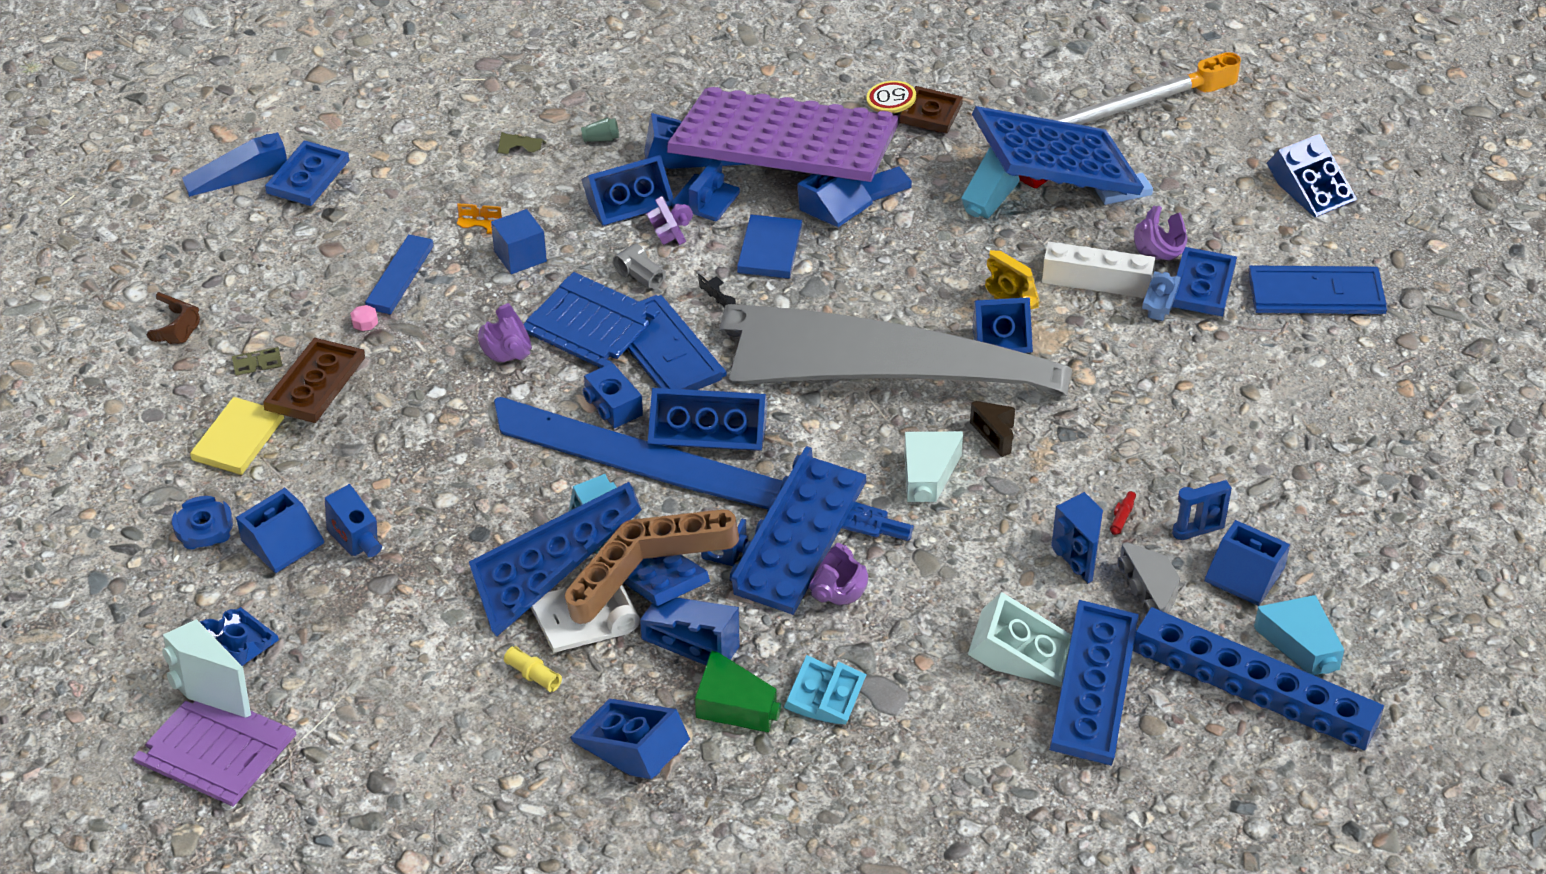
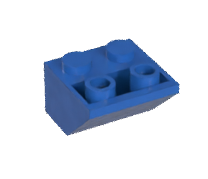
[797,174,873,227]
[236,487,324,573]
[1051,492,1103,583]
[1204,520,1290,606]

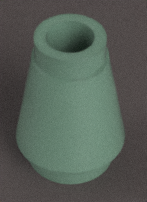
[581,117,619,142]

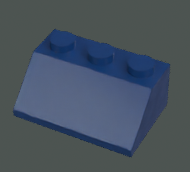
[581,155,674,226]

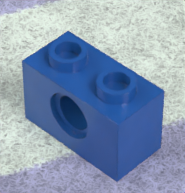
[583,363,643,429]

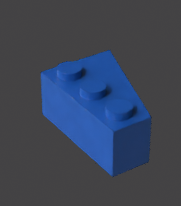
[640,597,740,666]

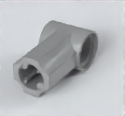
[612,243,666,290]

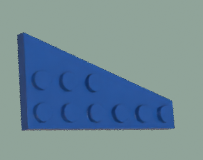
[469,482,642,637]

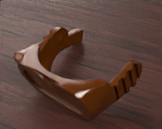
[146,292,200,344]

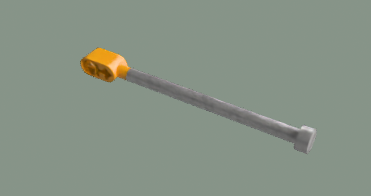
[1051,52,1241,125]

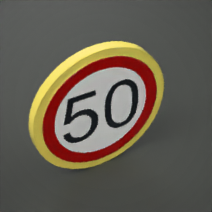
[866,81,916,113]

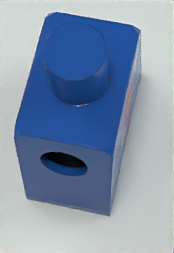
[325,484,382,557]

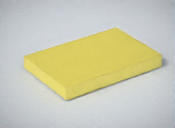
[190,397,284,475]

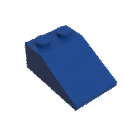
[570,698,690,779]

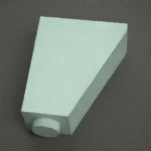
[904,431,963,502]

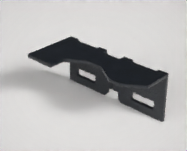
[698,274,736,308]

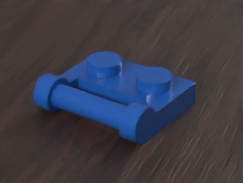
[1172,480,1232,540]

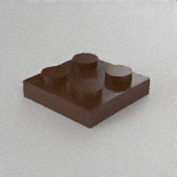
[900,86,963,134]

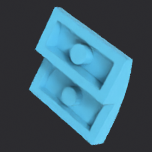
[783,655,867,725]

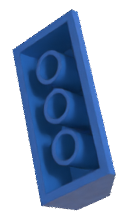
[647,388,768,451]

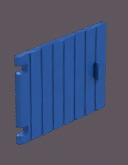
[523,272,660,368]

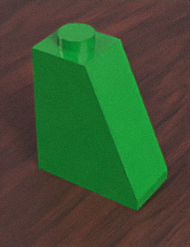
[695,651,781,733]

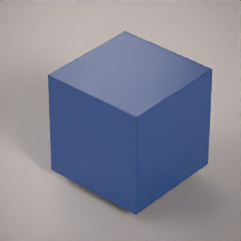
[491,209,547,274]

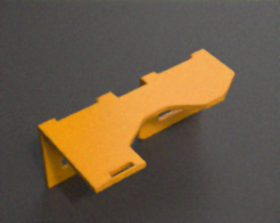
[457,203,502,234]

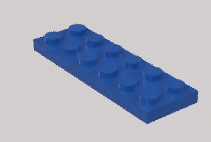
[1049,600,1139,766]

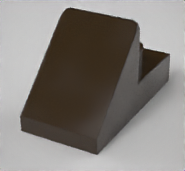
[970,401,1015,457]

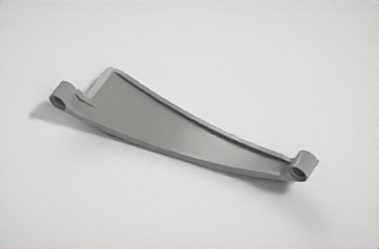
[719,304,1072,397]

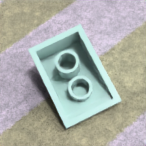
[968,592,1071,687]
[162,619,251,718]

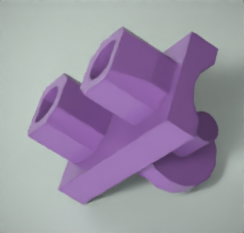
[647,196,693,245]

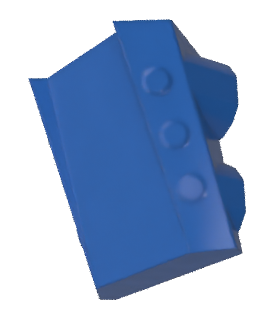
[200,607,279,666]

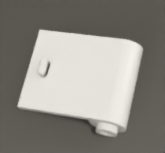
[531,585,640,653]

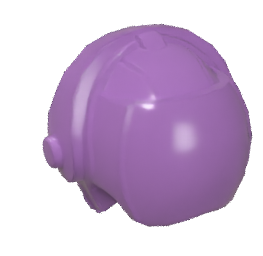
[1134,205,1187,260]
[478,303,532,363]
[809,543,868,606]

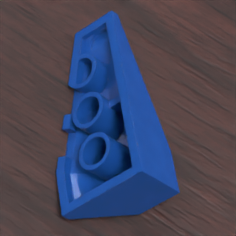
[644,113,750,169]
[182,132,287,197]

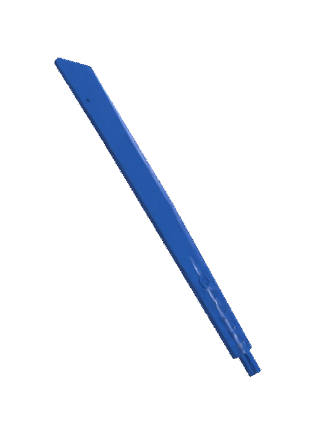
[494,397,914,541]

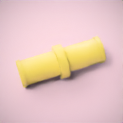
[504,646,562,692]

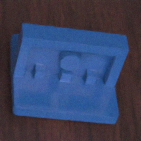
[672,159,740,222]

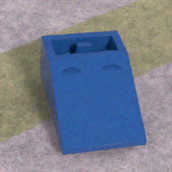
[1266,134,1357,218]

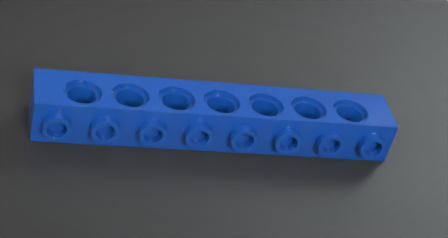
[1133,607,1384,751]

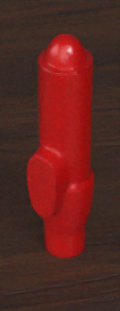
[1110,491,1136,535]

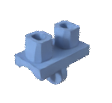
[1142,271,1181,321]

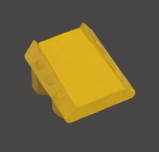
[985,250,1039,309]

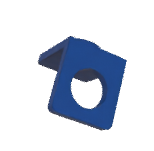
[701,519,748,566]

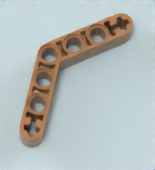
[565,509,739,624]

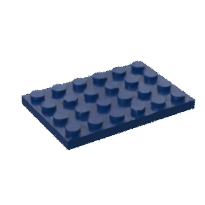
[972,106,1144,195]

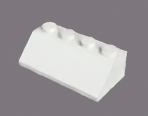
[1042,242,1155,298]

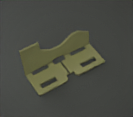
[498,132,547,154]
[232,346,282,375]

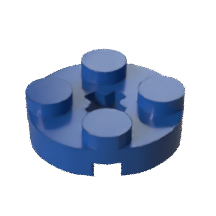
[172,496,233,550]

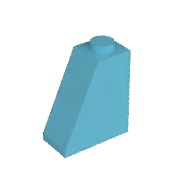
[961,147,1020,219]
[1254,595,1345,675]

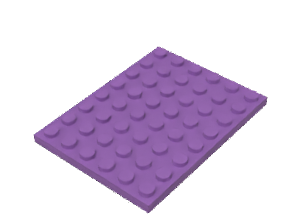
[668,87,899,182]

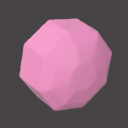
[350,305,378,331]

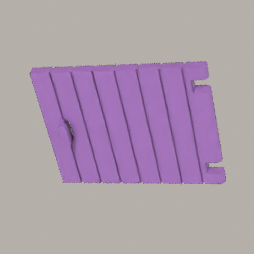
[132,701,297,807]

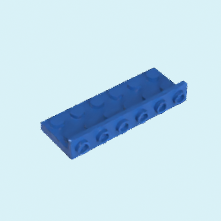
[729,446,867,615]

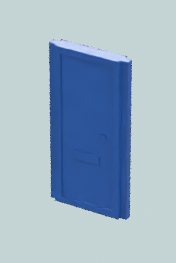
[1248,265,1387,314]
[627,295,727,390]

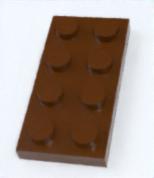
[263,337,365,423]

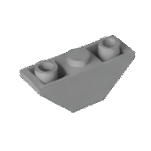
[1117,542,1180,616]

